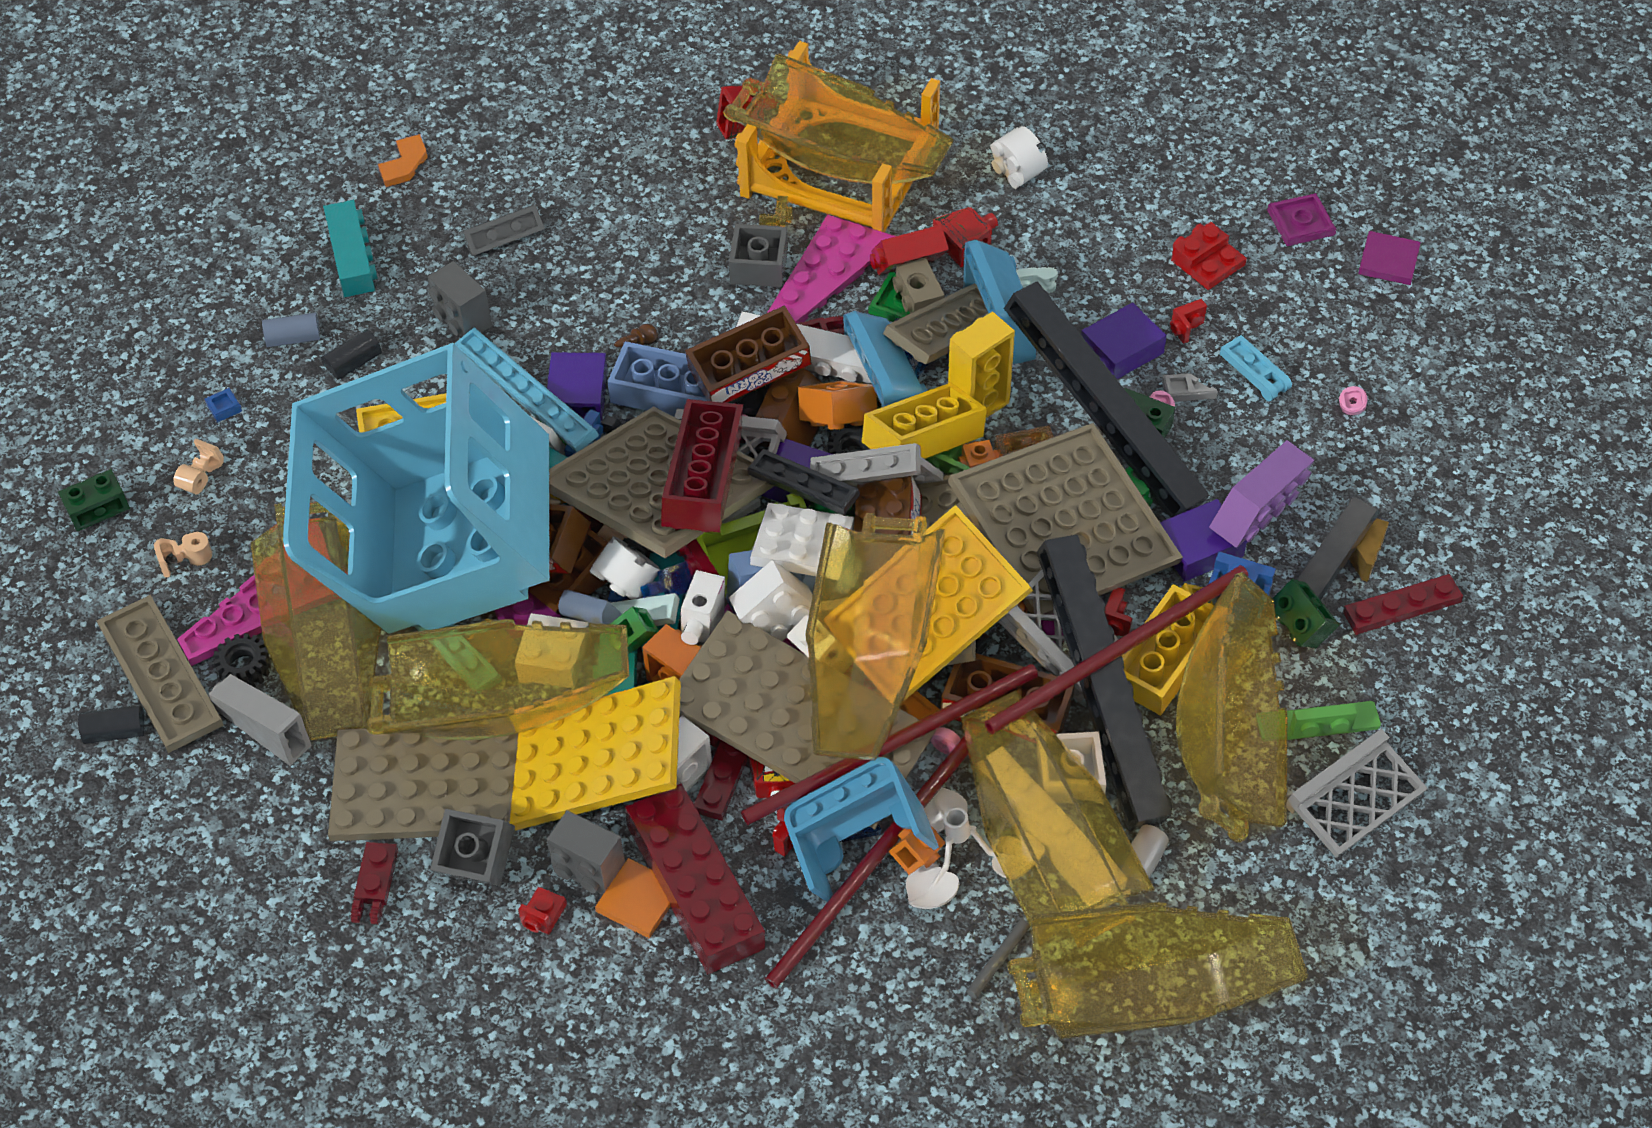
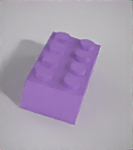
[1209,440,1314,548]

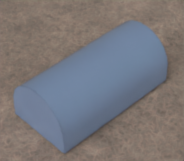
[262,312,320,347]
[559,590,622,629]

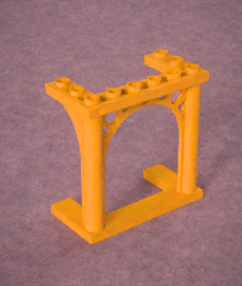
[735,41,940,233]

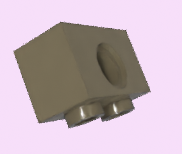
[893,257,945,314]

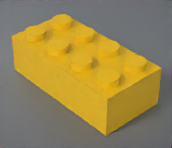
[948,311,1015,418]
[862,383,987,459]
[1122,584,1225,716]

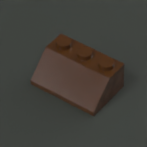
[756,368,822,448]

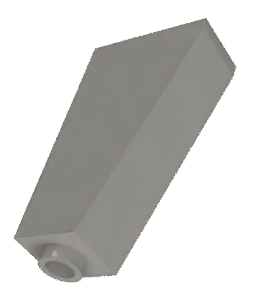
[209,674,312,766]

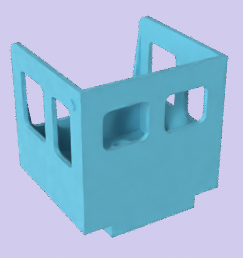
[283,343,549,634]

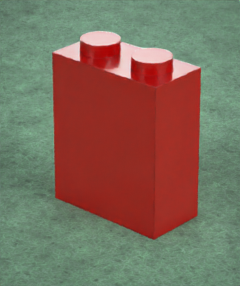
[870,225,949,276]

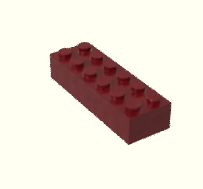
[661,399,743,533]
[625,783,765,975]

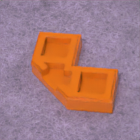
[378,134,428,187]

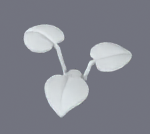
[906,787,1047,909]

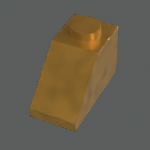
[1349,518,1389,582]

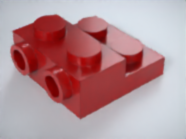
[1171,221,1247,290]

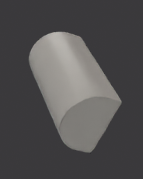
[1117,825,1169,893]

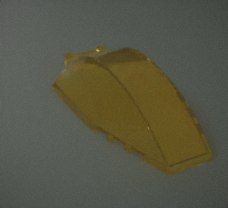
[723,53,954,184]
[250,502,382,740]
[805,513,946,761]
[1176,572,1288,843]
[366,619,629,740]
[961,691,1155,948]
[1007,902,1308,1039]

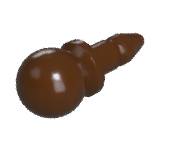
[614,324,658,348]

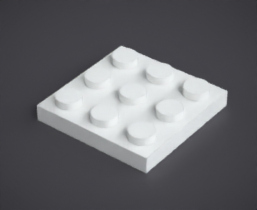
[750,503,854,580]

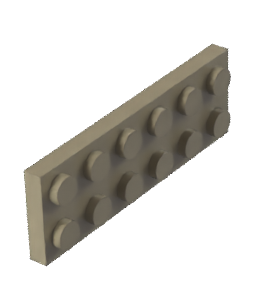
[883,283,989,364]
[96,595,224,753]

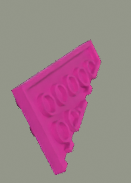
[767,214,896,323]
[177,524,342,666]

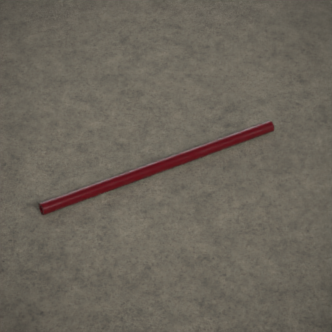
[984,565,1249,735]
[741,663,1038,825]
[765,726,983,989]

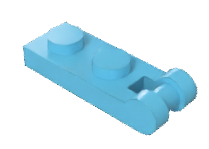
[1220,335,1292,401]

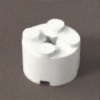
[990,126,1048,189]
[590,536,661,600]

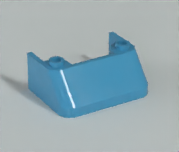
[963,240,1036,364]
[843,311,927,407]
[784,757,939,902]

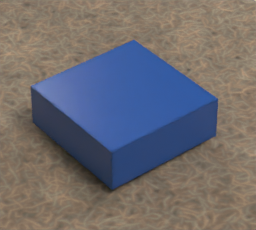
[204,388,242,423]

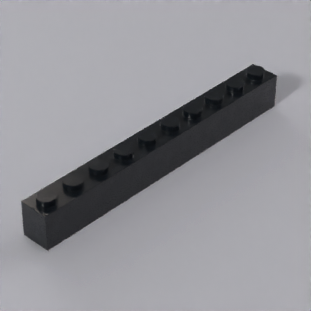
[1003,281,1210,518]
[1036,534,1172,831]

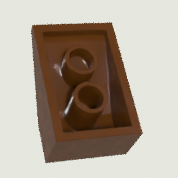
[528,528,608,614]

